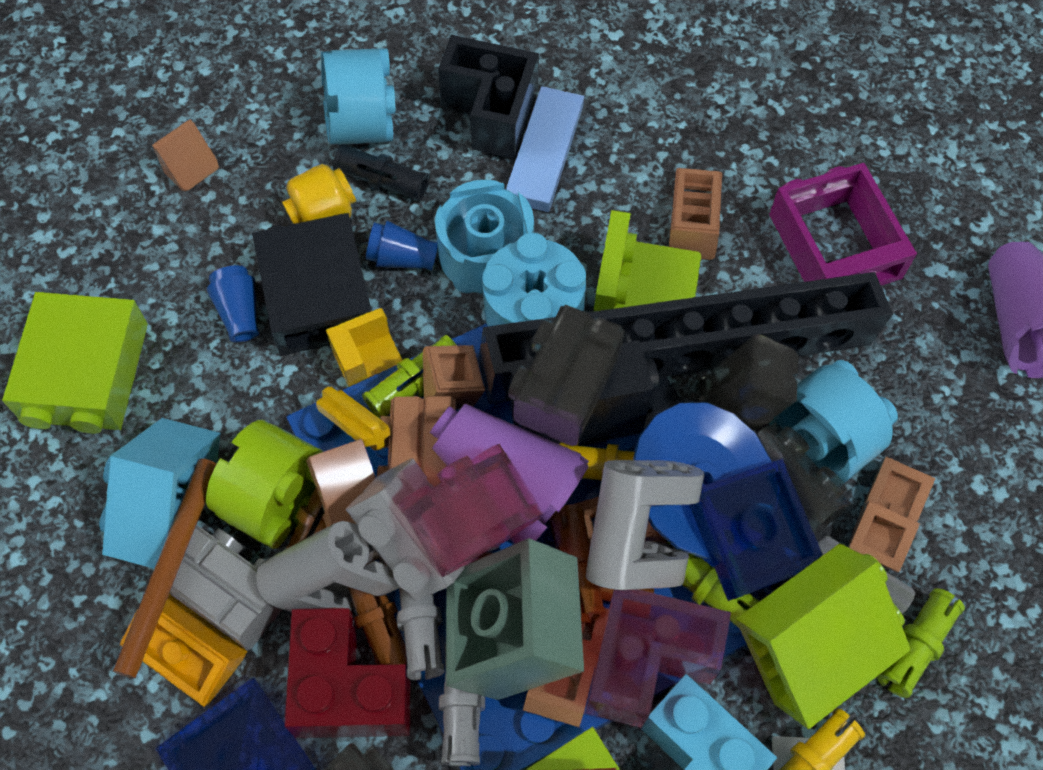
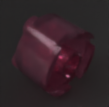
[398,443,544,577]

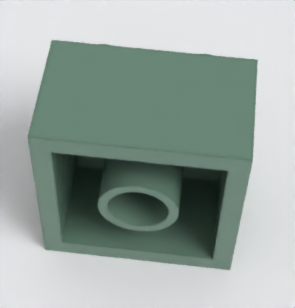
[446,538,584,700]

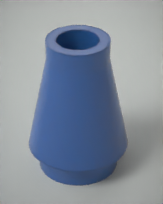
[366,221,438,271]
[206,265,259,342]

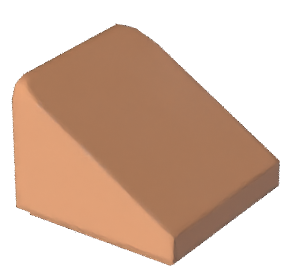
[152,119,219,191]
[423,345,485,409]

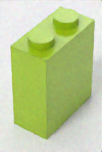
[2,292,148,434]
[736,543,911,729]

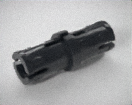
[333,144,430,202]

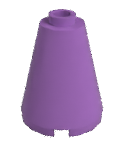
[988,242,1043,378]
[430,404,589,544]

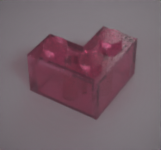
[585,589,731,728]

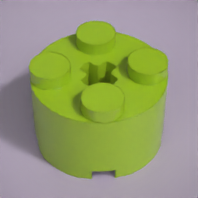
[206,420,323,549]

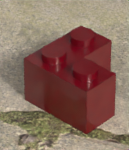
[285,608,411,738]

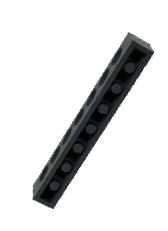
[478,272,893,404]

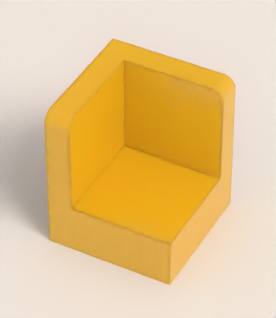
[326,308,402,387]

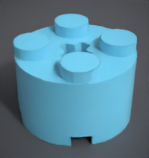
[321,48,396,145]
[435,180,534,293]
[482,233,586,326]
[768,360,898,487]

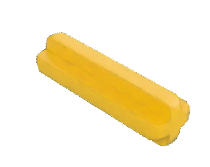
[316,387,390,451]

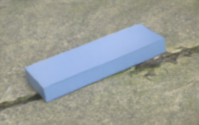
[506,86,584,212]

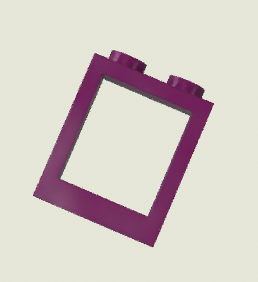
[769,163,917,286]

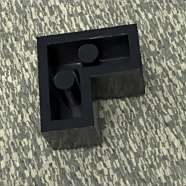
[438,35,539,159]

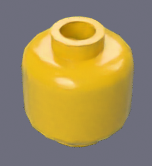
[282,164,357,224]

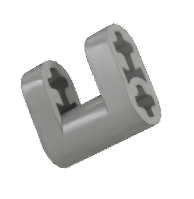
[585,460,704,590]
[256,521,400,612]

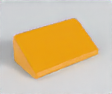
[120,594,247,707]

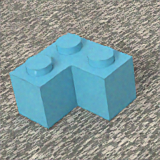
[99,418,221,569]
[641,674,777,770]

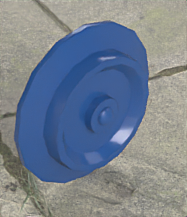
[633,403,777,559]

